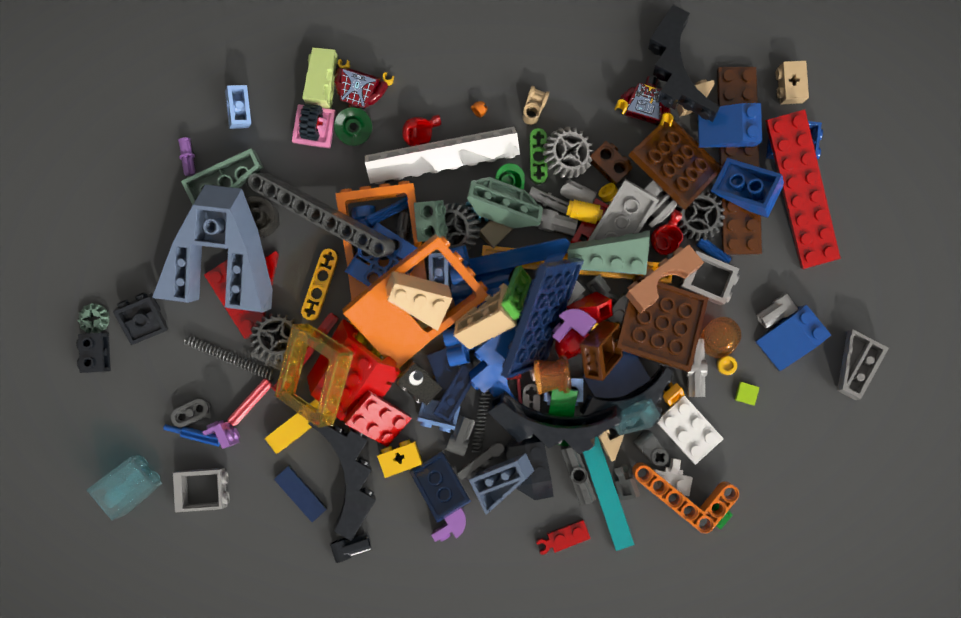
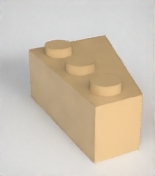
[386,271,452,331]
[454,283,517,349]

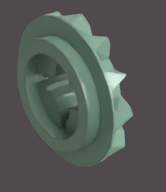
[77,303,109,333]

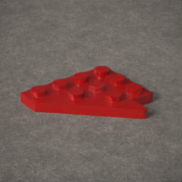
[204,251,279,339]

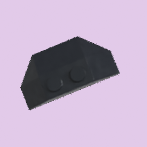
[505,434,554,500]

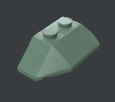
[467,177,543,229]

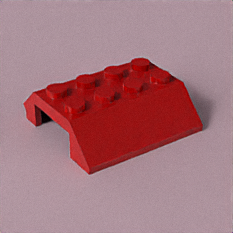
[307,319,401,421]

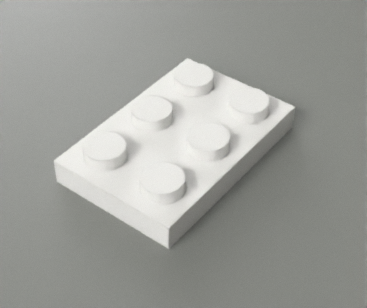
[657,396,724,465]

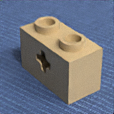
[775,61,809,105]

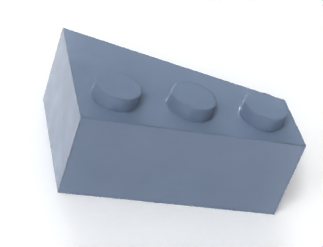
[469,453,534,515]

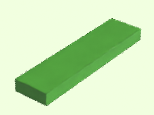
[501,265,532,320]

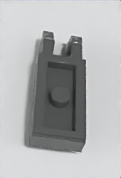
[457,442,505,481]

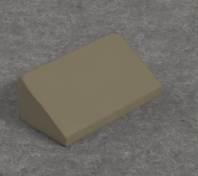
[479,220,513,249]

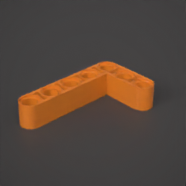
[632,462,739,533]

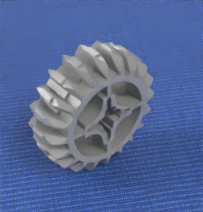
[543,127,594,179]

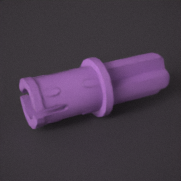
[178,137,195,176]

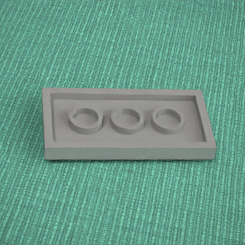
[588,179,660,240]

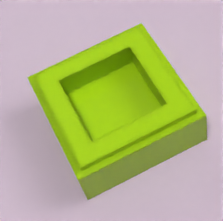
[735,382,760,406]

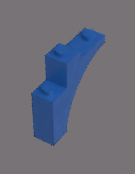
[469,322,518,401]

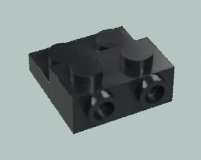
[113,292,168,345]

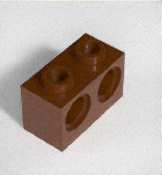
[590,141,633,186]

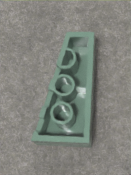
[568,230,650,275]

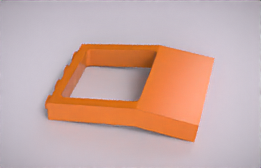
[335,181,428,301]
[342,234,488,369]

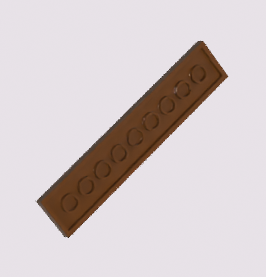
[717,67,762,255]

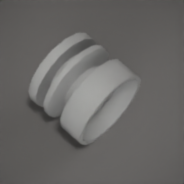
[644,180,677,228]

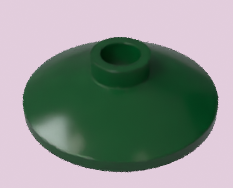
[334,107,372,146]

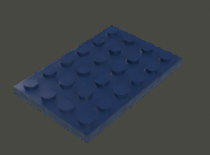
[501,258,584,379]

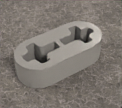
[522,384,540,412]

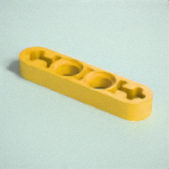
[301,249,339,320]

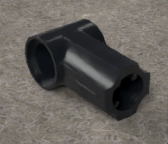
[330,533,371,563]

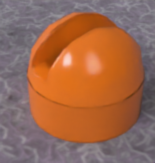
[471,101,488,118]

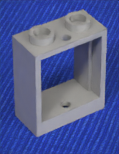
[678,251,740,305]
[173,468,230,512]

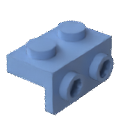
[417,397,461,432]

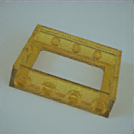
[274,324,354,428]

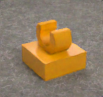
[663,382,685,408]

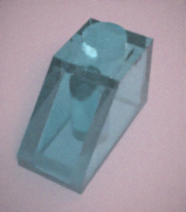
[615,399,660,436]

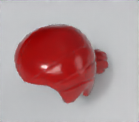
[402,115,441,146]
[651,210,683,255]

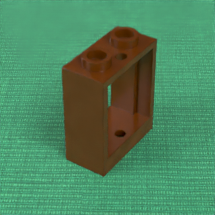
[580,321,623,381]

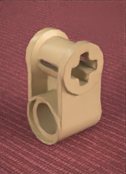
[522,86,550,125]

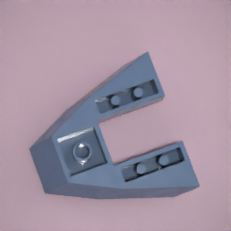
[152,185,273,312]

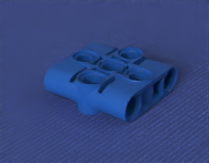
[345,222,417,287]

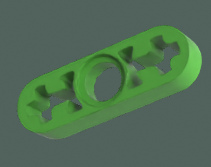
[530,128,548,184]

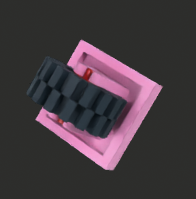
[292,104,336,149]

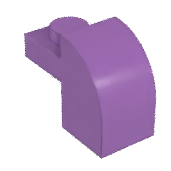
[552,309,597,343]
[431,507,466,542]

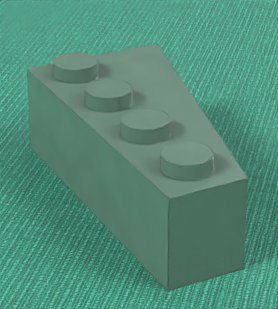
[181,148,264,205]

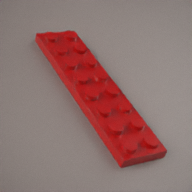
[765,109,841,269]

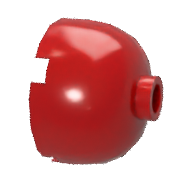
[555,328,589,361]

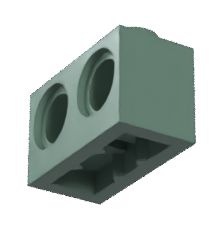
[414,200,448,242]

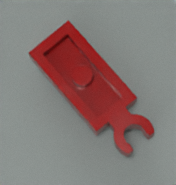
[536,519,591,555]

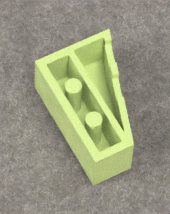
[302,47,338,109]

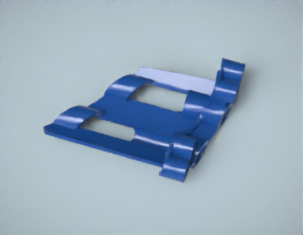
[442,238,571,367]

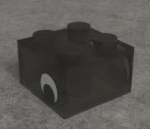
[395,358,443,406]

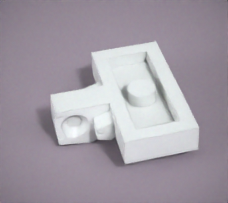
[653,458,693,496]

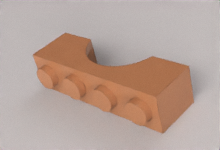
[626,245,704,314]

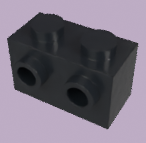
[76,333,111,373]

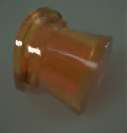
[700,317,741,358]
[534,355,572,395]

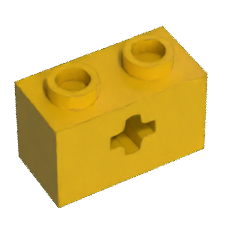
[377,439,423,478]

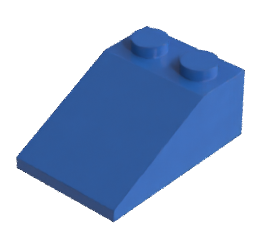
[698,103,762,147]
[711,158,784,218]
[755,305,831,371]

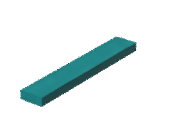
[583,437,634,551]

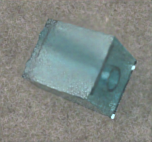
[87,455,162,520]

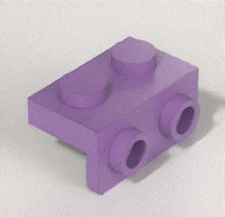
[203,420,240,449]

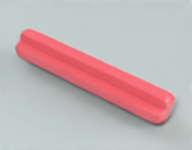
[227,379,273,426]

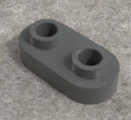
[171,399,210,427]

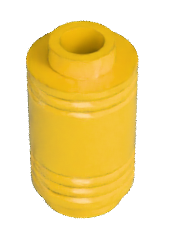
[566,199,603,224]

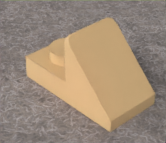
[598,429,624,462]

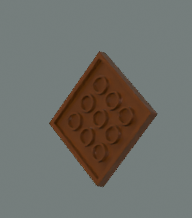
[628,120,722,210]
[615,275,708,372]

